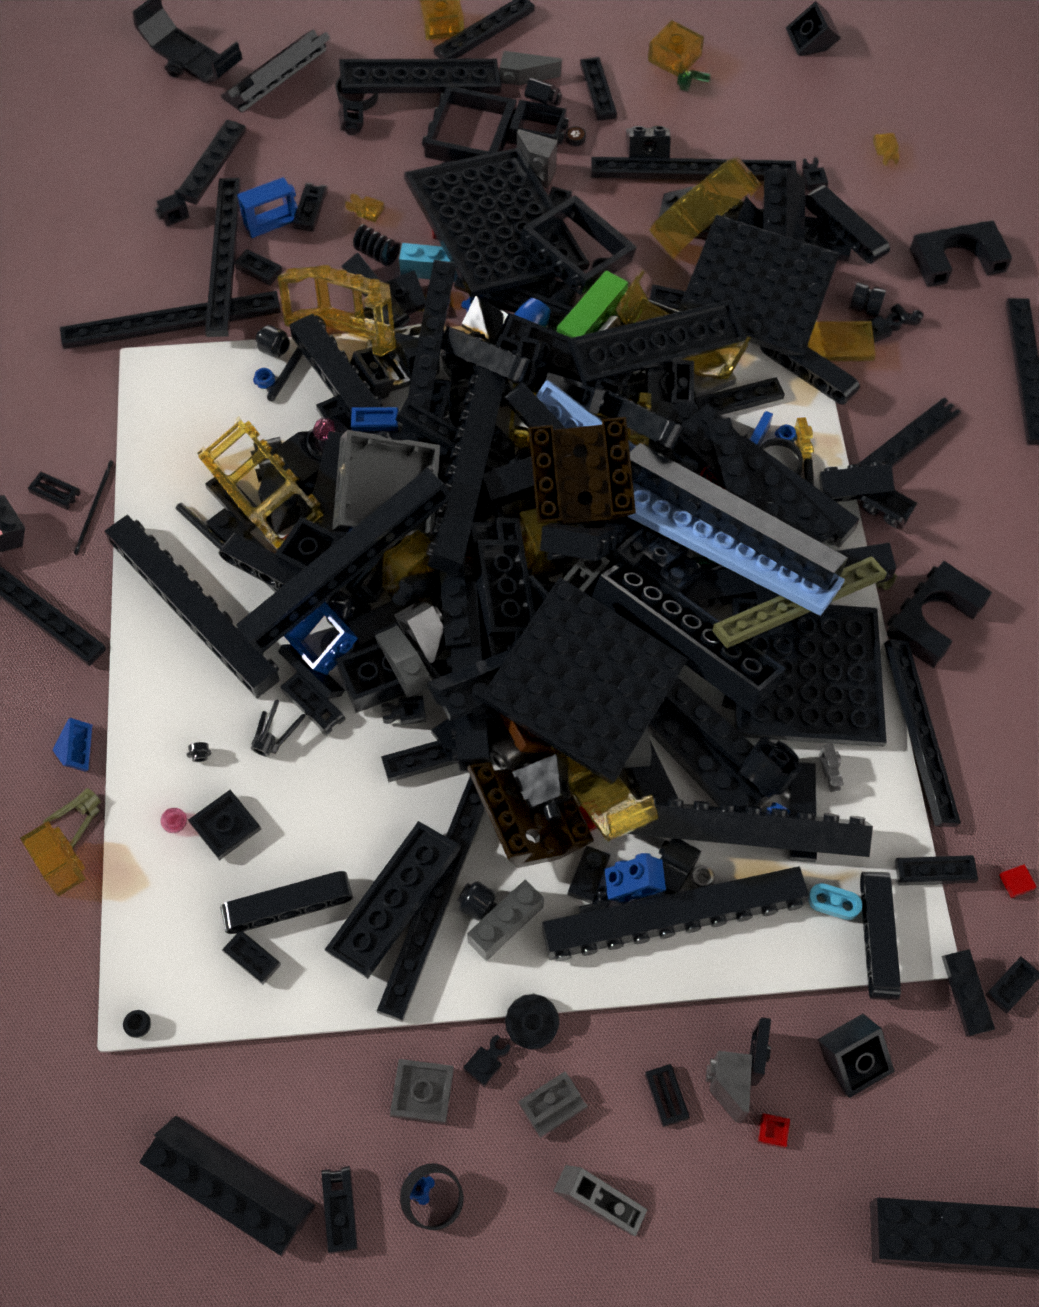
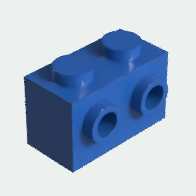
[605,853,666,904]

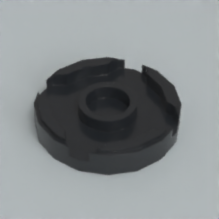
[505,993,560,1050]

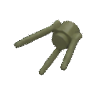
[43,788,101,853]

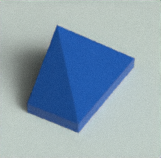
[53,718,93,772]

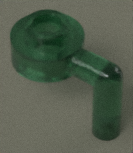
[677,70,711,92]

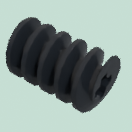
[353,224,400,266]

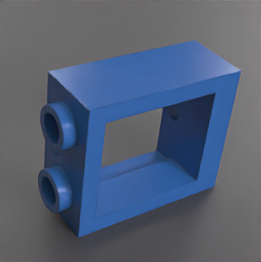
[237,177,298,238]
[284,602,358,675]

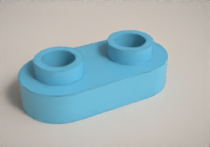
[808,883,862,920]

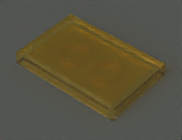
[807,321,876,361]

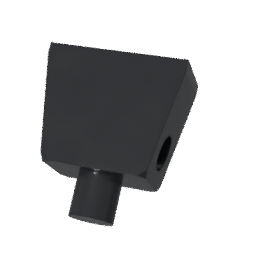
[512,754,571,822]

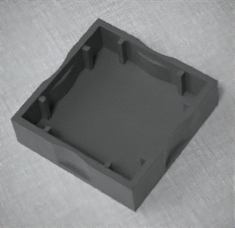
[332,430,440,544]

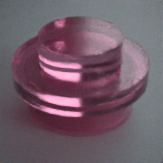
[313,418,334,441]
[160,808,187,833]

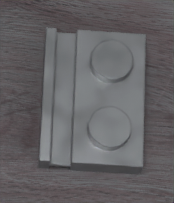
[518,1071,587,1138]

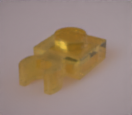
[873,133,900,166]
[345,194,385,222]
[794,417,814,460]

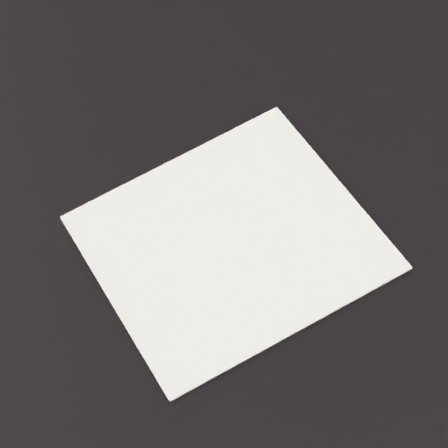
[97,315,957,1053]

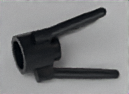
[251,700,306,757]

